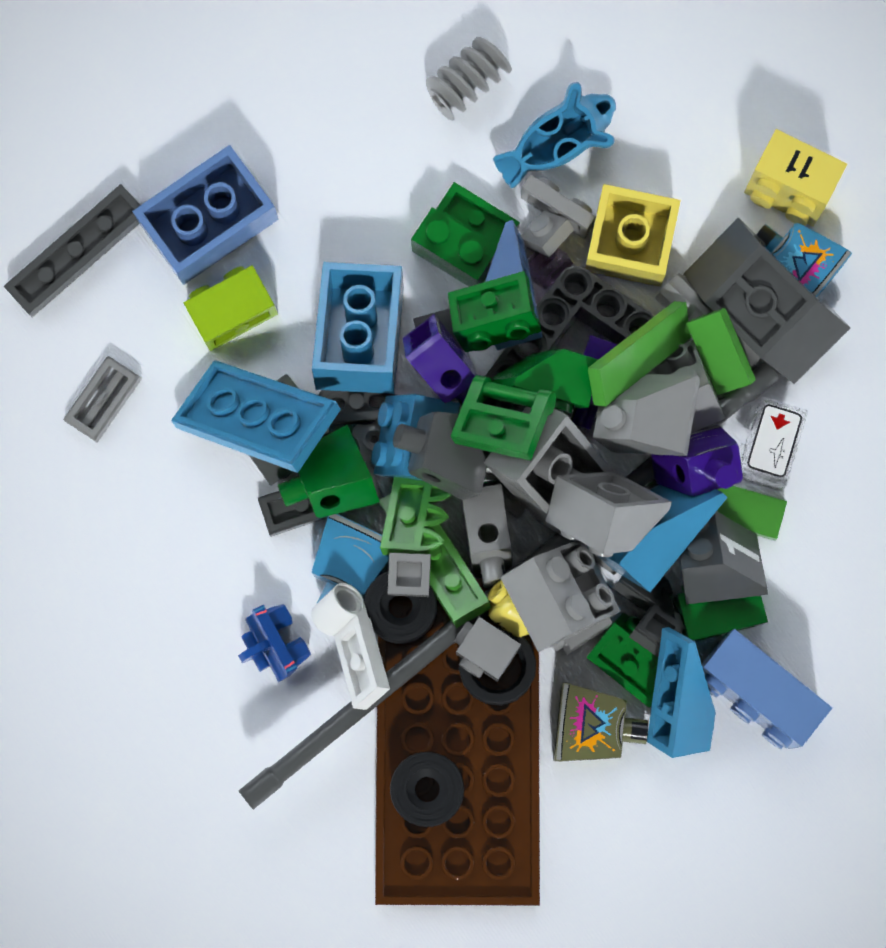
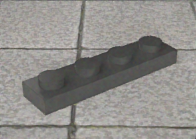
[3,184,141,318]

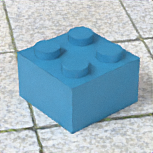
[371,394,460,481]

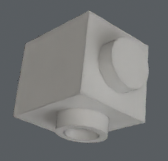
[454,617,521,682]

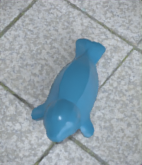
[492,82,616,189]

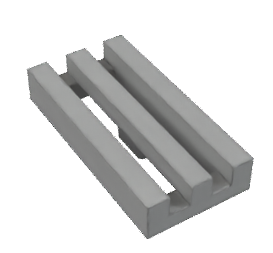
[63,355,142,443]

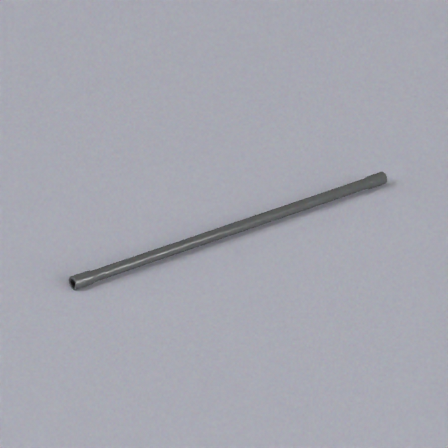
[238,362,779,810]

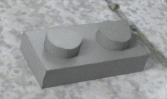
[521,174,596,239]

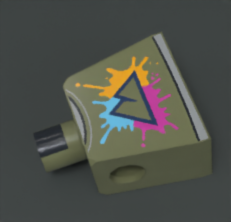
[553,683,648,762]

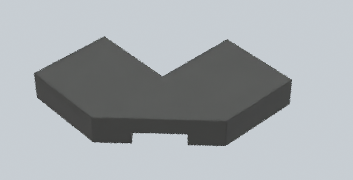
[613,576,685,657]

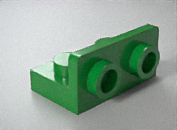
[448,271,541,352]
[586,612,658,709]

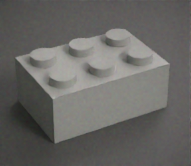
[483,407,613,541]

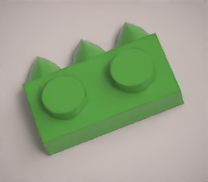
[380,477,451,556]

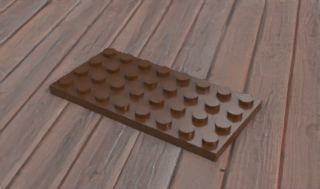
[375,578,540,906]

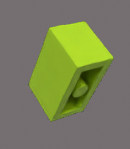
[183,265,278,351]

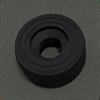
[364,571,437,644]
[390,752,464,827]

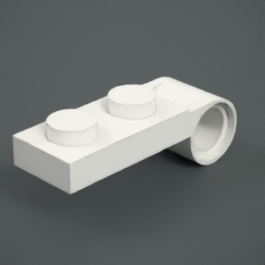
[311,583,390,710]

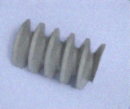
[426,37,512,121]

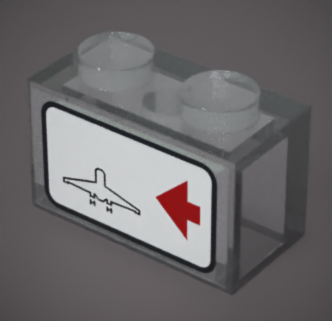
[738,396,809,492]

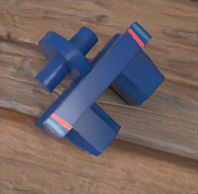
[238,604,311,682]

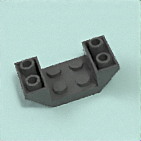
[683,217,851,384]

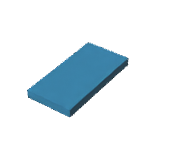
[171,360,341,473]

